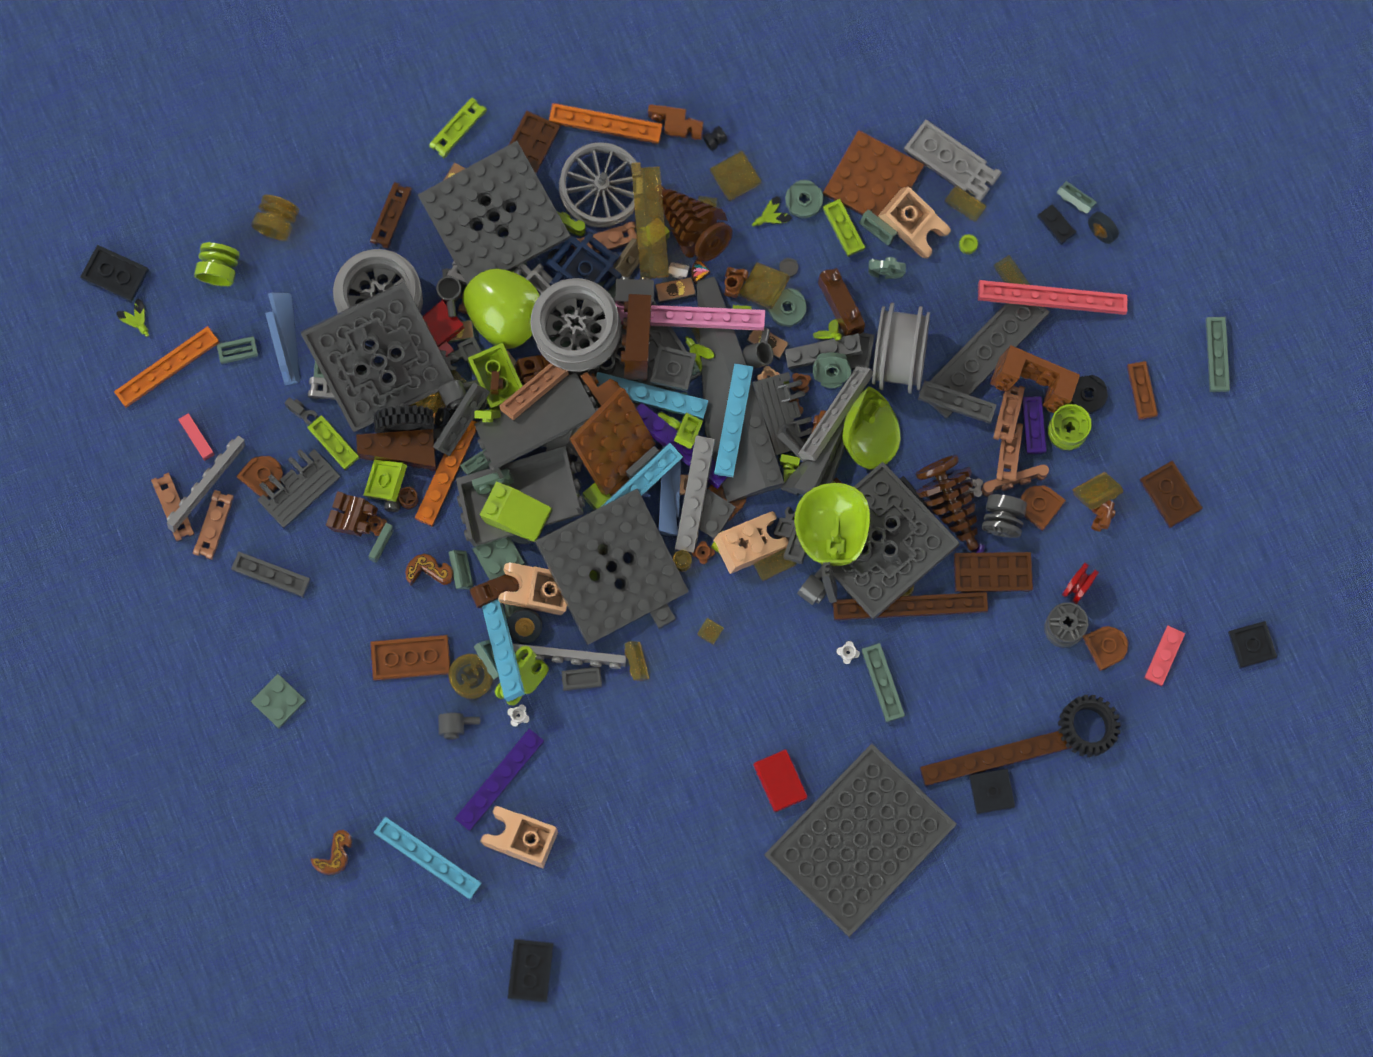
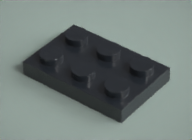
[80,245,149,302]
[508,939,554,1003]

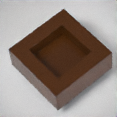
[490,371,504,395]

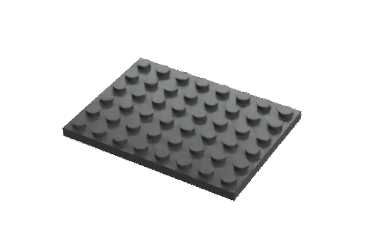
[764,744,957,937]

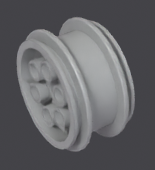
[333,249,423,342]
[531,278,622,372]
[872,302,930,394]

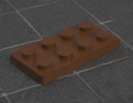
[509,110,560,175]
[954,552,1033,592]

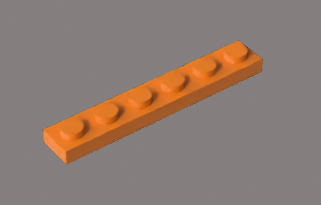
[549,103,662,144]
[114,326,219,408]
[415,420,477,527]

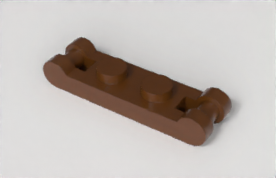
[370,182,412,249]

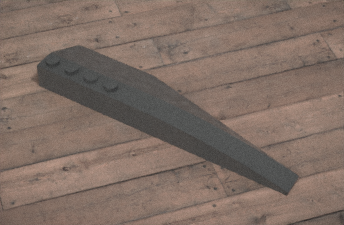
[696,277,784,503]

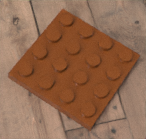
[823,130,924,217]
[570,387,656,495]

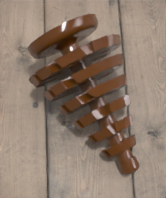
[654,185,733,262]
[915,455,979,551]

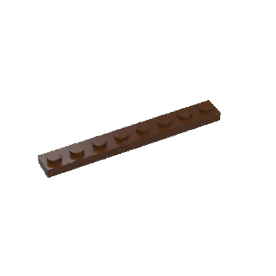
[833,592,988,620]
[920,731,1072,786]

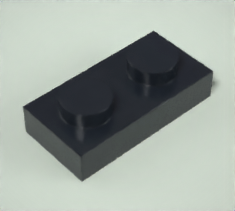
[1037,204,1076,245]

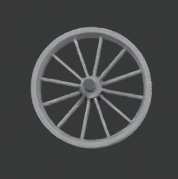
[559,143,643,227]

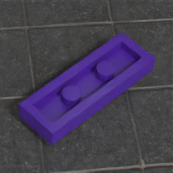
[1022,396,1046,454]

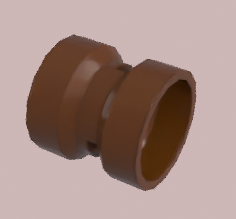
[398,487,418,510]

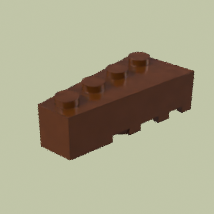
[621,294,652,380]
[356,429,436,471]

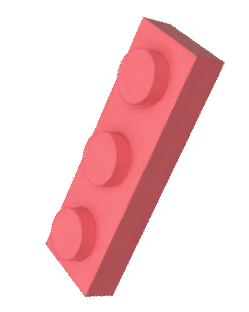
[1144,625,1185,686]

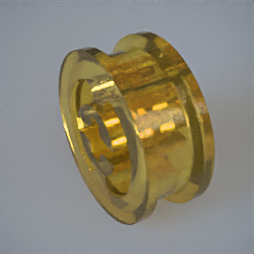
[449,654,493,699]

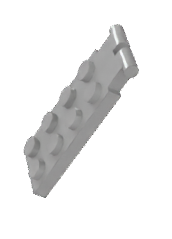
[904,120,1002,202]

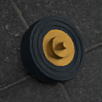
[1088,212,1119,244]
[508,608,542,643]

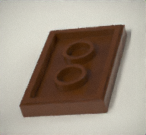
[1139,460,1203,528]

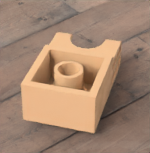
[878,186,951,259]
[713,511,789,574]
[498,563,567,615]
[480,806,558,868]

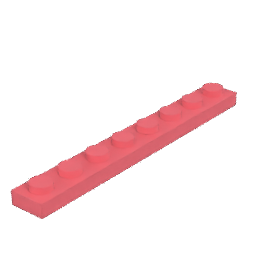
[978,280,1127,315]

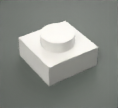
[668,262,690,279]

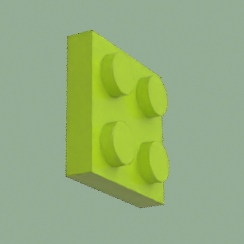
[363,460,407,502]

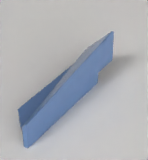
[265,293,300,386]
[659,446,681,536]

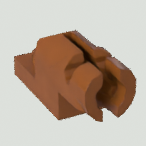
[648,104,703,140]
[581,372,620,406]

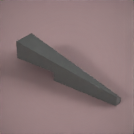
[781,416,846,495]

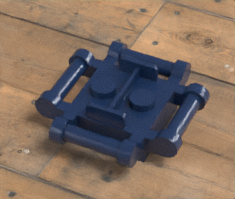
[546,232,622,308]

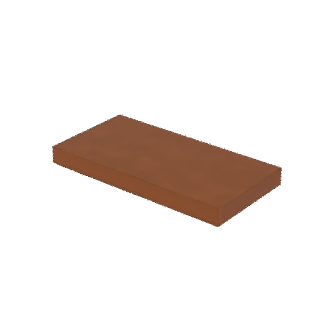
[370,635,451,681]

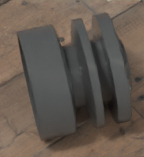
[982,494,1028,538]
[1044,602,1088,648]

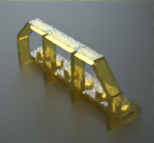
[631,162,669,279]

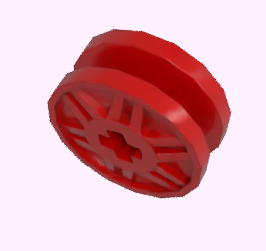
[1062,562,1099,604]

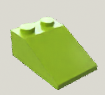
[480,481,552,542]

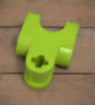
[495,646,549,706]

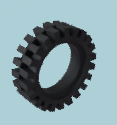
[374,405,434,433]
[1058,695,1121,757]

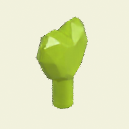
[658,412,681,431]

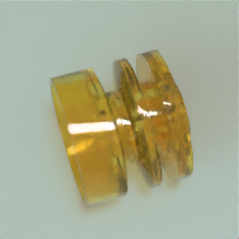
[251,194,299,241]

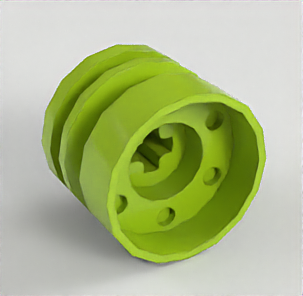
[194,242,240,286]
[1048,404,1091,450]

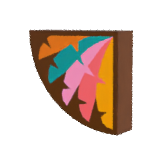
[691,258,710,284]

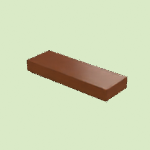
[1127,361,1158,420]

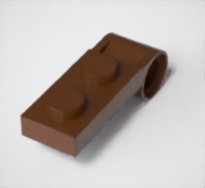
[469,574,519,608]

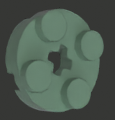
[785,180,823,218]
[868,257,906,279]
[769,288,806,327]
[813,352,851,388]

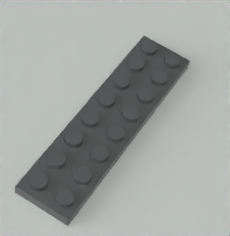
[919,303,1050,419]

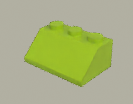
[468,343,522,410]

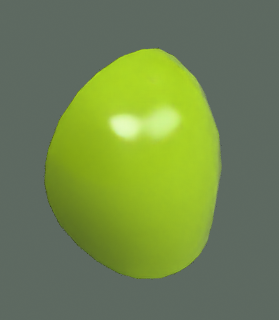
[463,269,540,349]
[842,386,901,469]
[794,483,870,566]

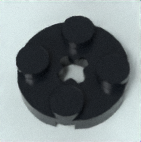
[1071,375,1108,414]

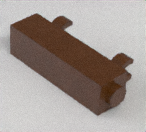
[818,268,865,336]

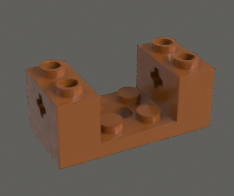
[990,345,1080,413]

